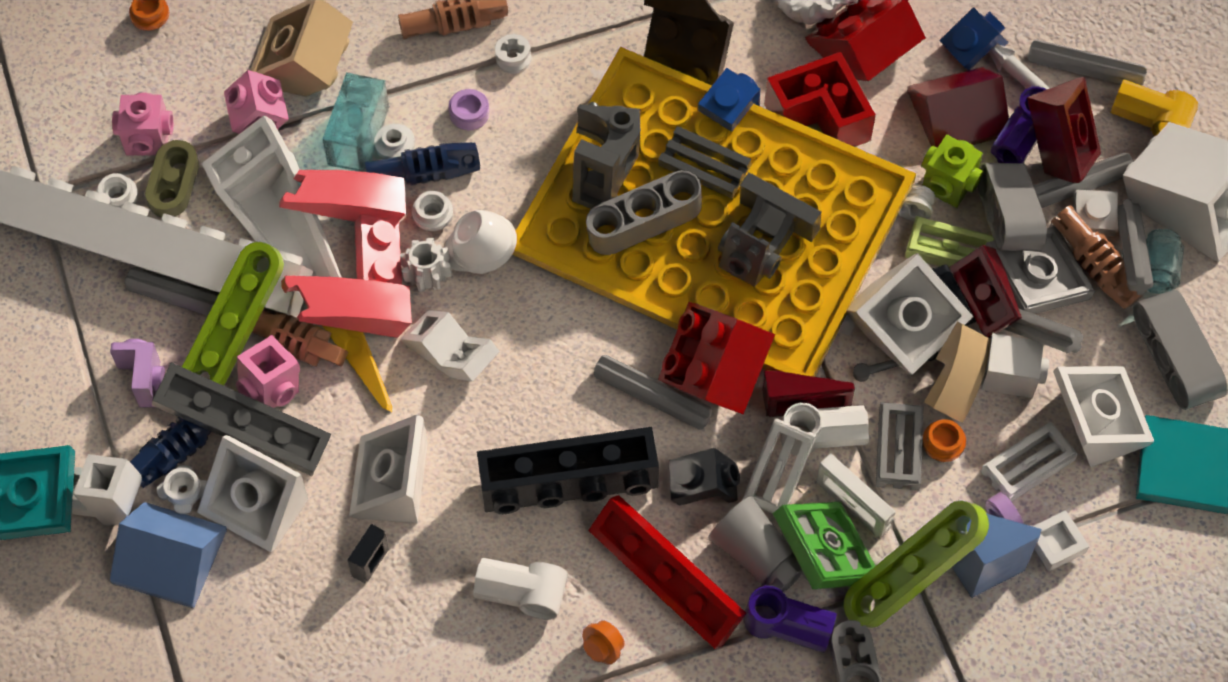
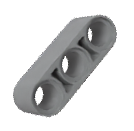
[978,163,1047,251]
[586,170,702,255]
[1133,290,1228,410]

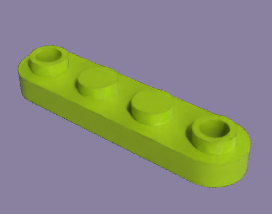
[182,242,284,386]
[844,500,989,628]

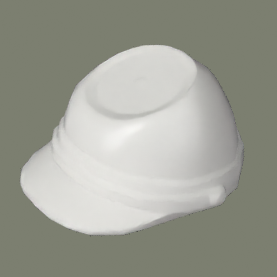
[444,210,517,274]

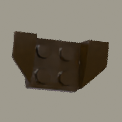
[644,0,734,86]

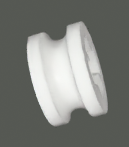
[495,34,531,74]
[898,184,935,221]

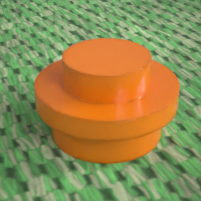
[129,0,170,31]
[922,419,966,462]
[582,620,625,664]

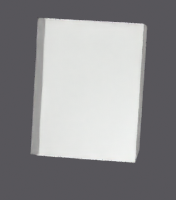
[1053,366,1154,467]
[349,415,428,523]
[197,435,309,552]

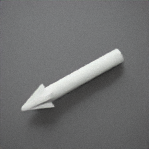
[989,44,1050,89]

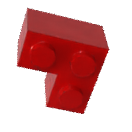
[764,52,876,147]

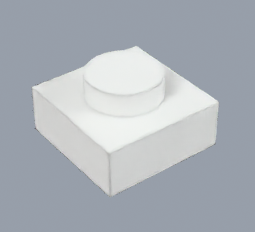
[1073,190,1118,236]
[1033,510,1089,572]

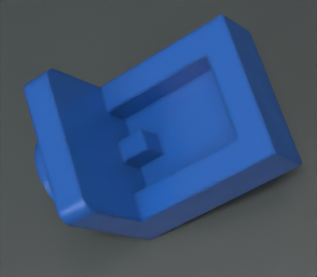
[939,7,1009,70]
[698,68,760,132]

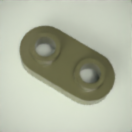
[145,140,199,217]

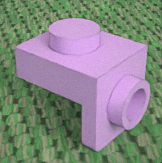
[110,339,165,408]

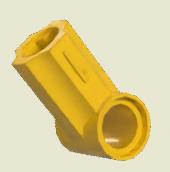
[1110,80,1198,136]

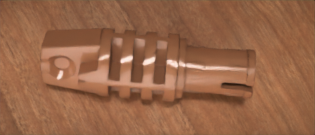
[398,0,508,40]
[1051,205,1147,309]
[252,310,348,367]

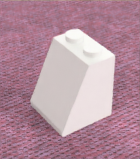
[1123,122,1228,262]

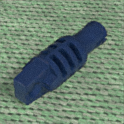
[365,142,480,186]
[130,417,211,488]

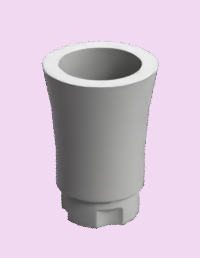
[708,496,802,592]

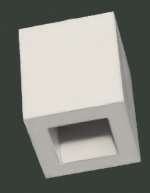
[982,333,1049,398]

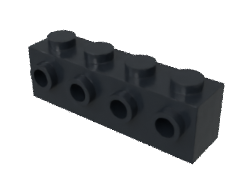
[477,427,659,514]

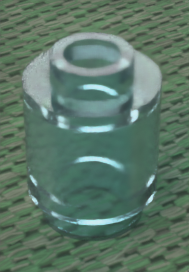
[1146,229,1184,294]

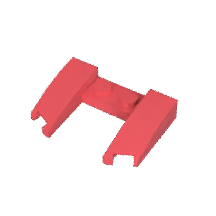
[279,170,412,338]

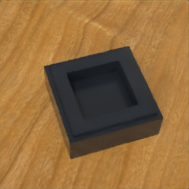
[347,524,389,583]

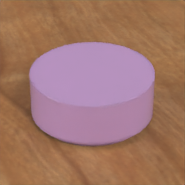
[449,89,489,130]
[985,492,1024,524]

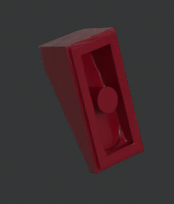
[949,245,1022,339]
[762,370,855,417]

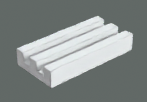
[742,418,817,513]
[981,421,1078,502]
[817,453,896,538]

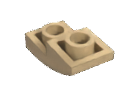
[924,321,991,423]

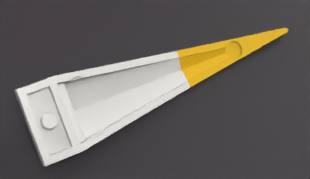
[201,115,392,412]

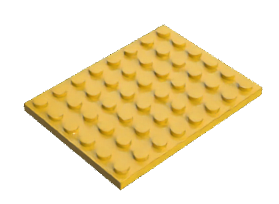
[512,46,916,377]

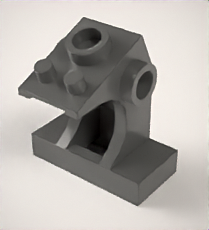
[572,102,641,209]
[718,172,822,287]

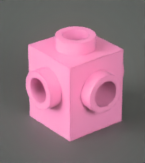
[224,70,289,134]
[112,92,174,156]
[236,335,300,408]

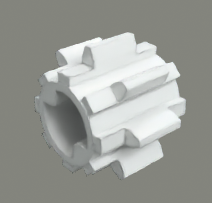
[400,238,452,292]

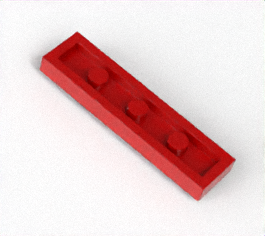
[588,495,747,649]

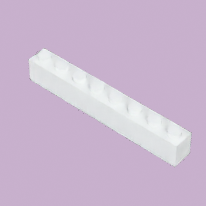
[0,166,313,317]

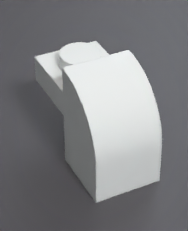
[72,454,142,526]

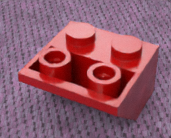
[805,0,926,81]
[658,301,775,415]

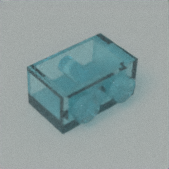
[322,72,389,172]

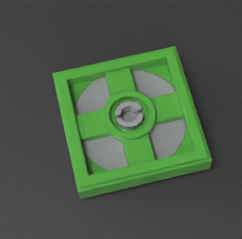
[773,502,876,590]

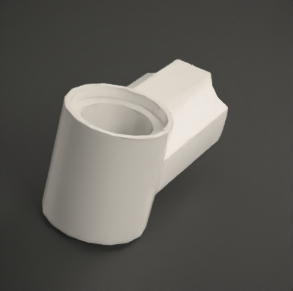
[781,403,869,456]
[473,558,568,620]

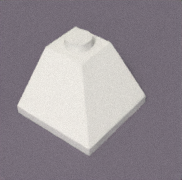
[847,253,973,375]

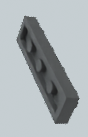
[152,363,331,476]

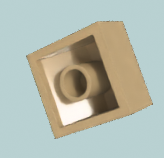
[250,0,353,96]

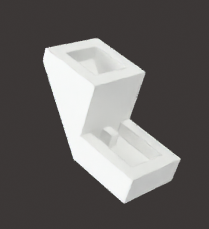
[401,310,500,382]

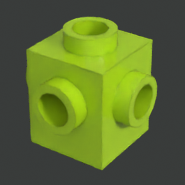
[921,134,984,208]

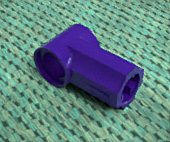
[990,87,1047,164]
[743,585,837,653]

